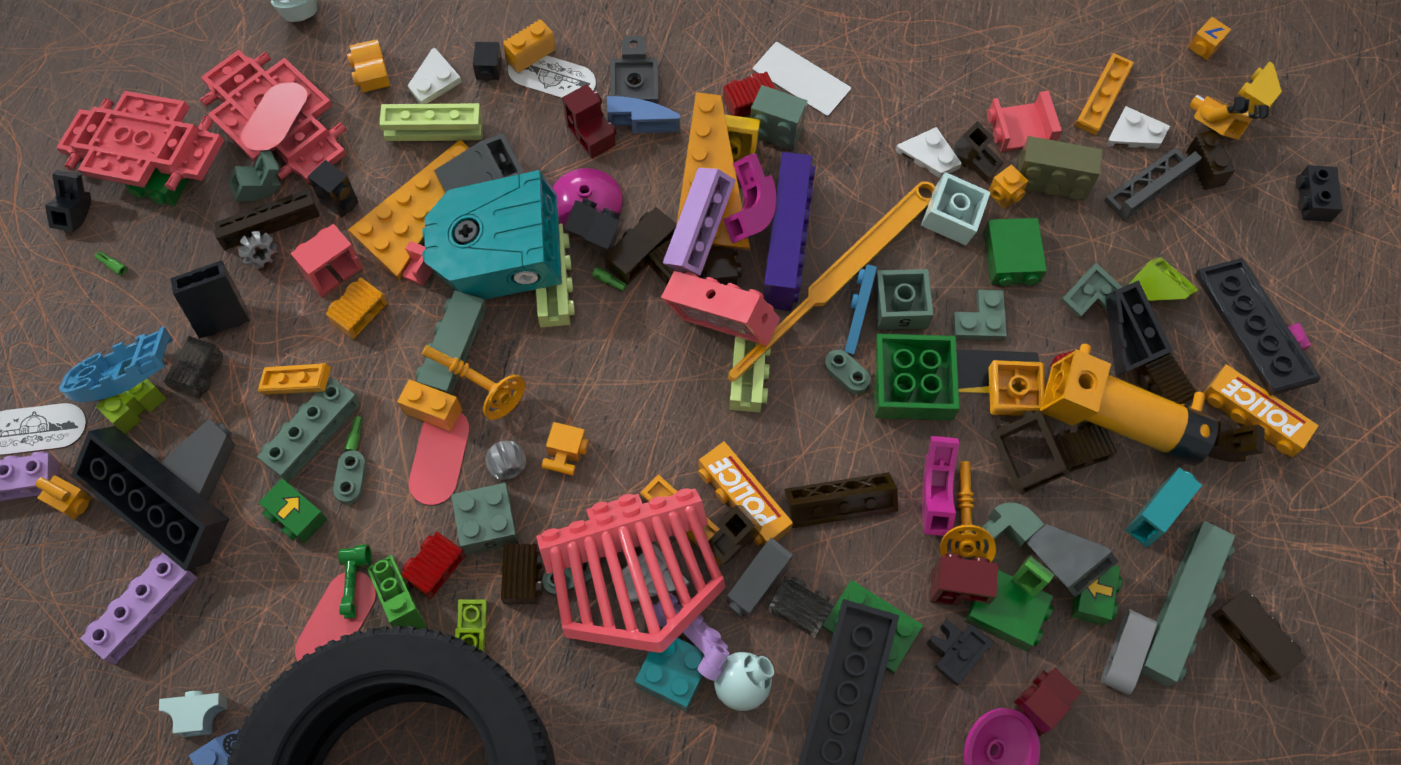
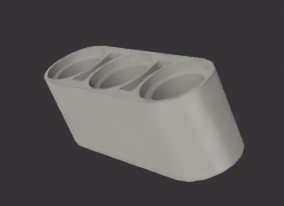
[1101,609,1157,695]

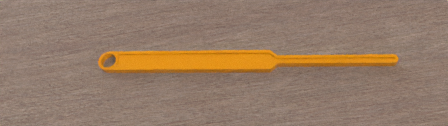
[728,182,935,382]

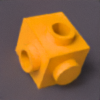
[988,164,1028,209]

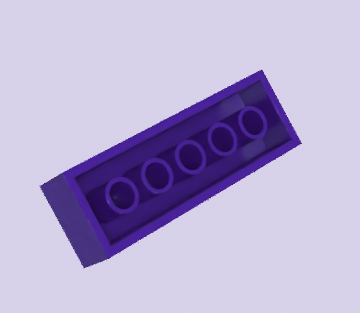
[763,152,816,311]

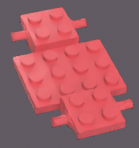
[199,50,347,184]
[56,91,225,191]

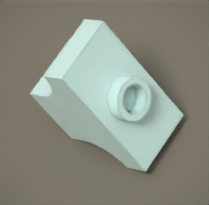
[159,691,228,737]

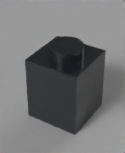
[473,42,502,81]

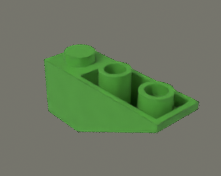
[367,555,428,630]

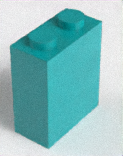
[1124,468,1202,548]

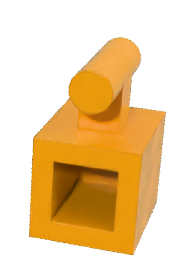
[542,422,589,476]
[35,475,92,520]

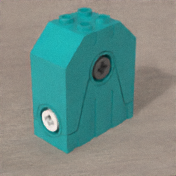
[422,170,562,300]

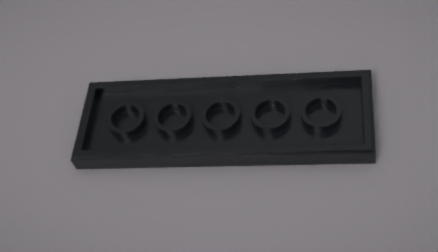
[1195,258,1321,396]

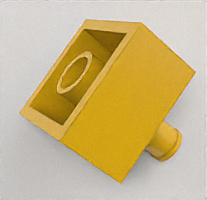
[725,115,760,172]

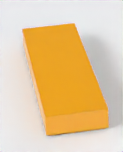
[258,363,331,395]

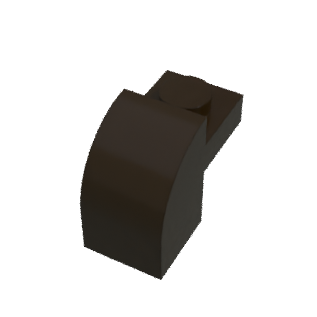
[954,121,1004,182]
[1208,421,1265,462]
[709,505,762,564]

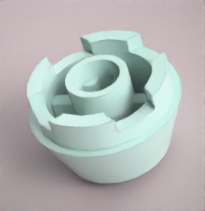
[271,0,317,22]

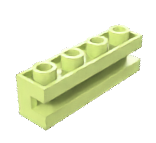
[380,103,483,141]
[536,224,575,327]
[729,336,771,412]

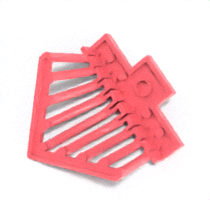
[536,488,726,653]

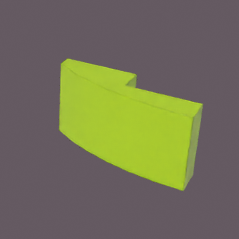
[455,599,488,652]

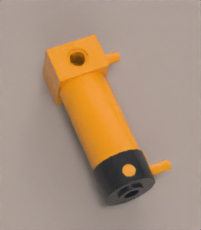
[1040,344,1218,466]

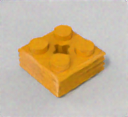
[989,360,1045,416]

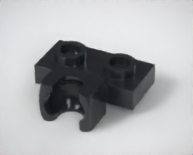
[927,620,993,686]

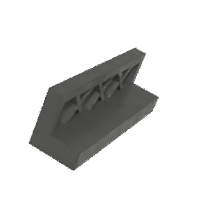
[1104,148,1202,221]

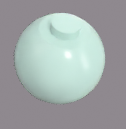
[714,652,774,711]

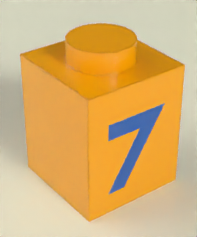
[1188,17,1231,60]

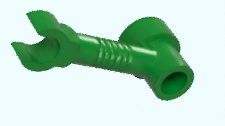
[338,544,372,619]

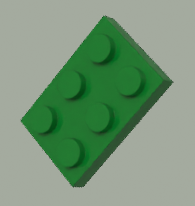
[821,580,923,674]

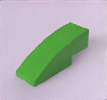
[1011,556,1054,597]

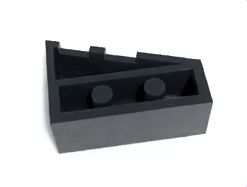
[1105,280,1173,376]

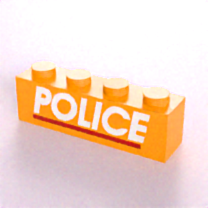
[1204,364,1319,458]
[698,441,793,547]

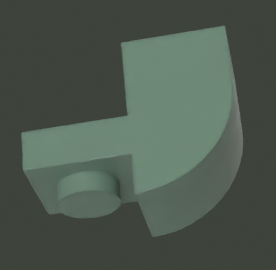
[228,150,281,202]
[977,502,1045,549]

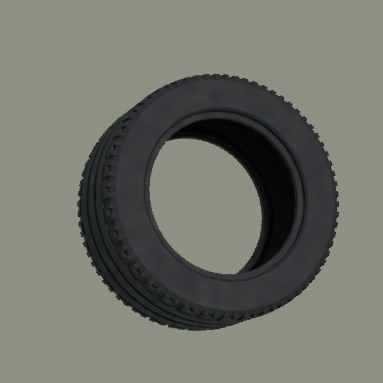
[226,626,556,765]

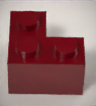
[562,84,617,159]
[929,553,998,606]
[1014,668,1082,736]

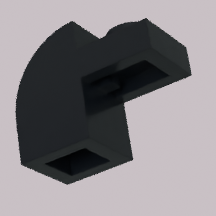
[45,170,91,232]

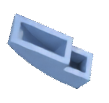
[607,96,680,133]

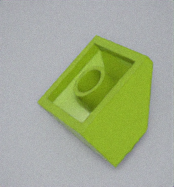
[1129,257,1199,301]

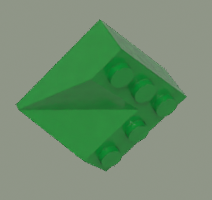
[874,334,959,421]

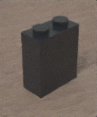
[170,260,250,339]

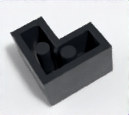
[564,198,624,249]

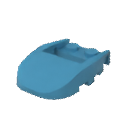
[59,326,173,402]

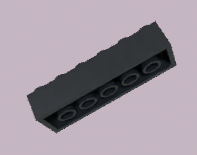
[71,426,229,571]
[798,599,900,765]

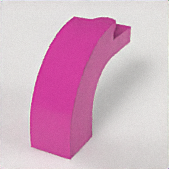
[723,153,776,244]
[922,436,959,536]

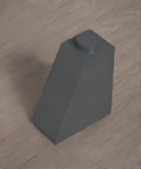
[161,419,235,502]
[1025,524,1118,598]
[726,538,793,619]

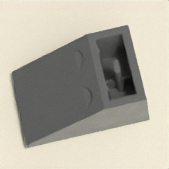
[434,133,524,193]

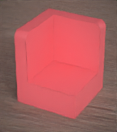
[402,241,433,286]

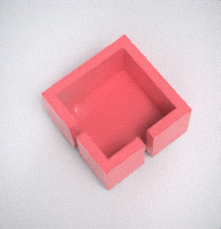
[291,224,363,298]

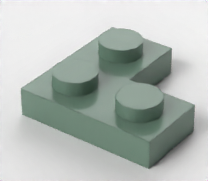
[1060,263,1122,318]
[952,290,1007,340]

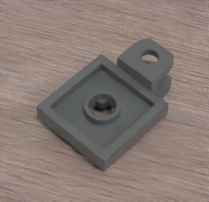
[610,36,659,104]

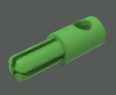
[95,251,127,276]
[592,266,626,291]
[344,416,363,452]

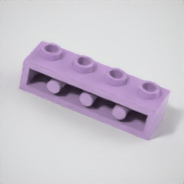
[663,168,735,276]
[0,452,60,501]
[80,553,198,665]

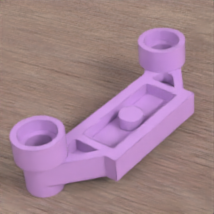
[653,593,729,681]

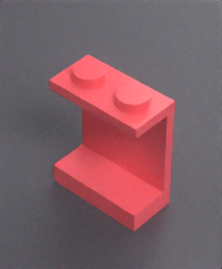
[987,91,1062,152]

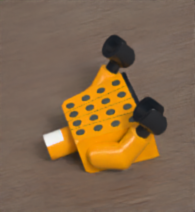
[1189,95,1269,140]

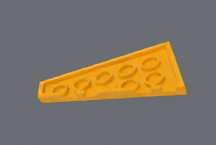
[676,92,750,250]
[348,139,469,280]

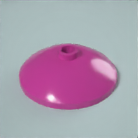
[552,168,623,232]
[964,708,1040,765]

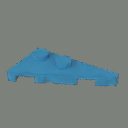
[845,264,877,354]

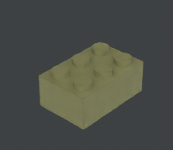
[1016,136,1102,200]

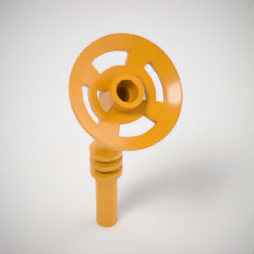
[422,345,526,420]
[940,461,996,563]

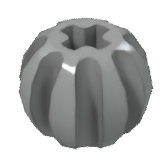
[238,231,278,269]
[485,440,526,480]

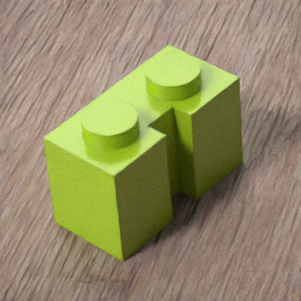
[95,379,166,434]

